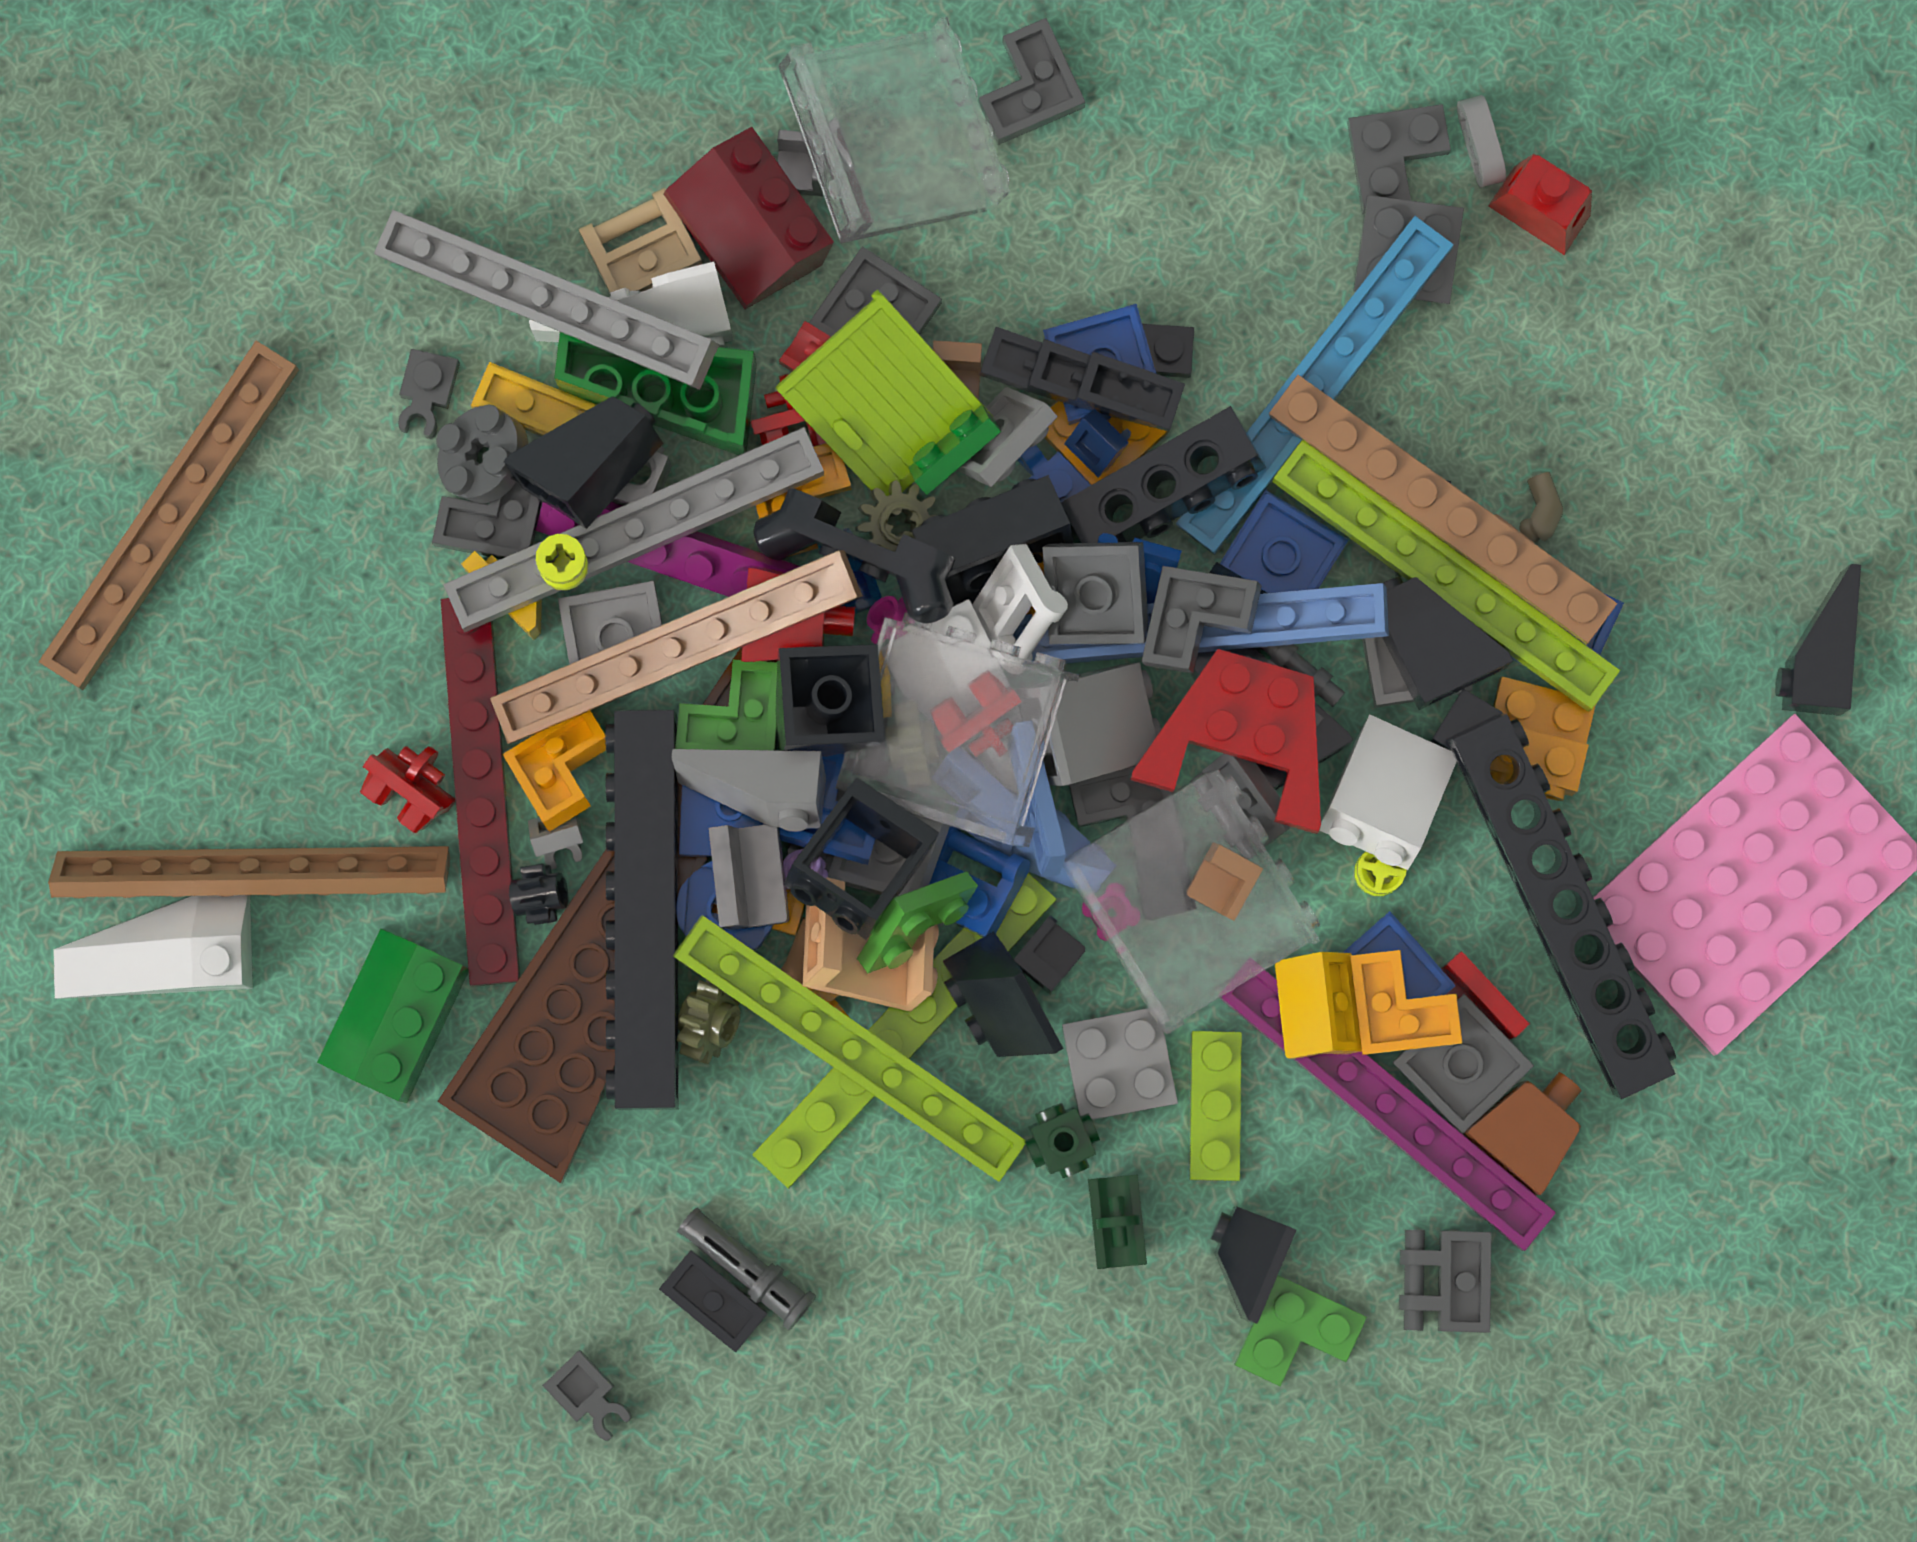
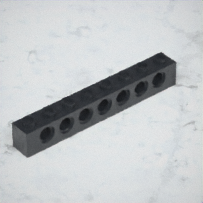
[1446,714,1676,1099]

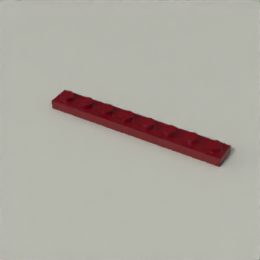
[440,598,520,987]

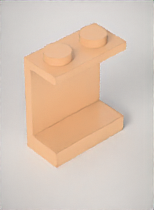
[802,877,939,1012]

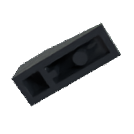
[1775,564,1861,716]

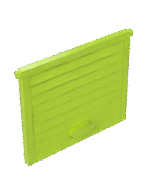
[775,290,993,496]

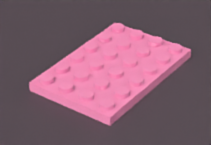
[1593,714,1917,1056]

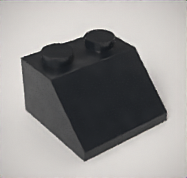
[943,931,1064,1057]

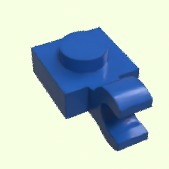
[1017,445,1091,502]

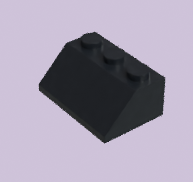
[912,475,1074,607]

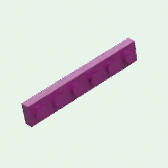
[536,502,801,597]

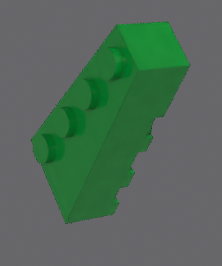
[554,332,757,456]

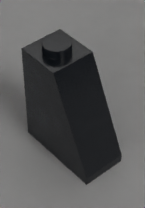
[503,396,664,529]
[1382,576,1513,710]

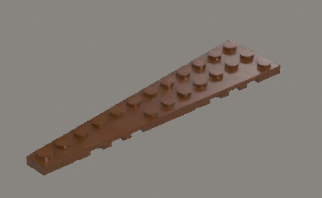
[437,647,777,1184]

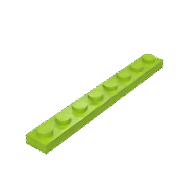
[1272,439,1621,712]
[752,873,1057,1189]
[673,915,1025,1182]

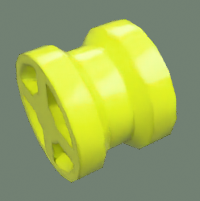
[535,534,588,590]
[1354,851,1406,897]

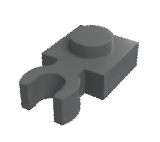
[398,349,460,439]
[542,1350,632,1441]

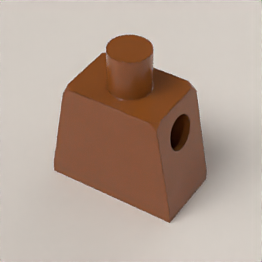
[1462,1072,1582,1195]

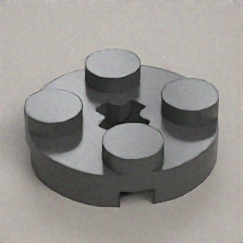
[436,404,528,504]

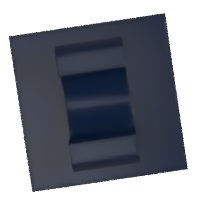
[1064,408,1131,478]

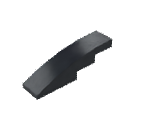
[979,327,1185,431]

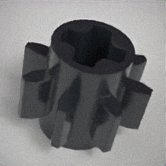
[509,863,569,925]

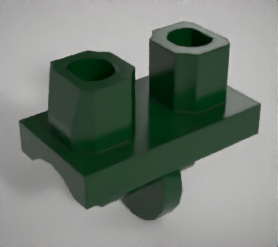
[1088,1174,1147,1269]

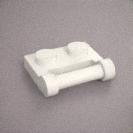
[972,544,1068,675]

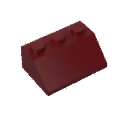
[663,127,834,310]

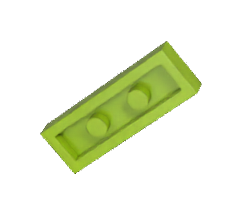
[1189,1031,1242,1181]

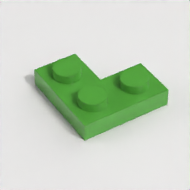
[675,659,777,751]
[857,871,978,973]
[1234,1275,1367,1387]

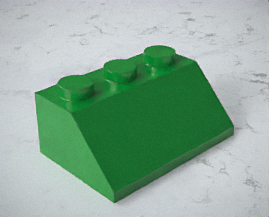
[317,928,469,1103]

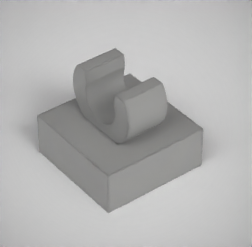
[528,815,583,870]

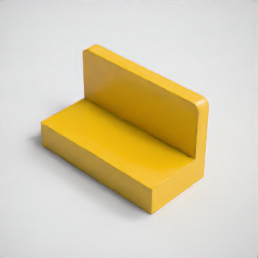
[1275,952,1362,1059]

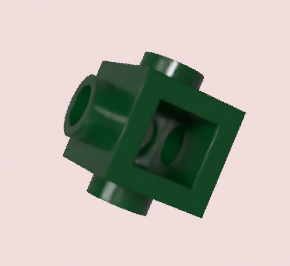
[1025,1103,1100,1179]

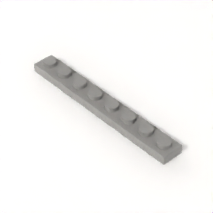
[374,210,719,390]
[443,428,824,632]

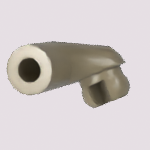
[1519,472,1563,543]

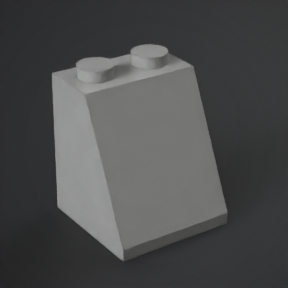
[1016,662,1162,786]

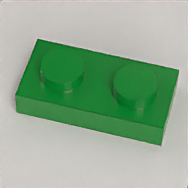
[909,405,1001,495]

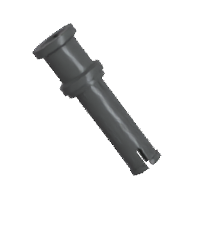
[677,1207,816,1331]

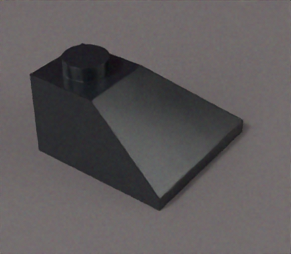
[775,644,885,757]
[1210,1206,1296,1324]

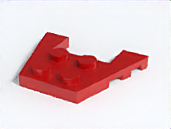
[1130,649,1321,834]

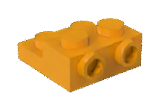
[1490,676,1596,801]

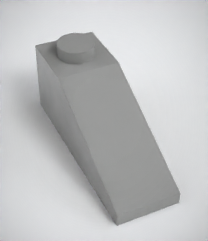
[672,749,826,832]

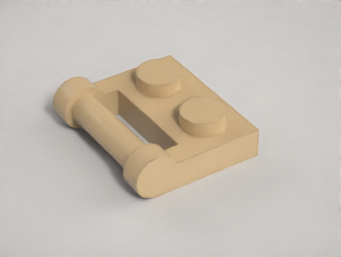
[578,188,702,295]

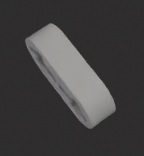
[1457,95,1506,188]

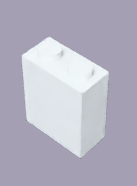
[1320,714,1456,870]

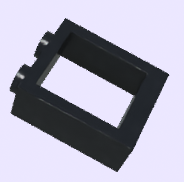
[783,777,939,941]

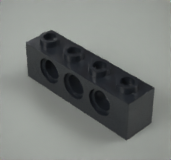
[1061,406,1266,543]

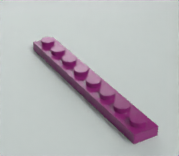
[1217,957,1556,1251]

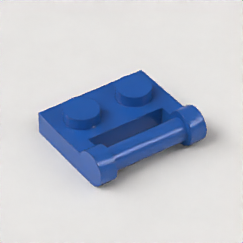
[929,822,1030,937]

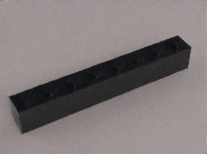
[605,710,679,1110]

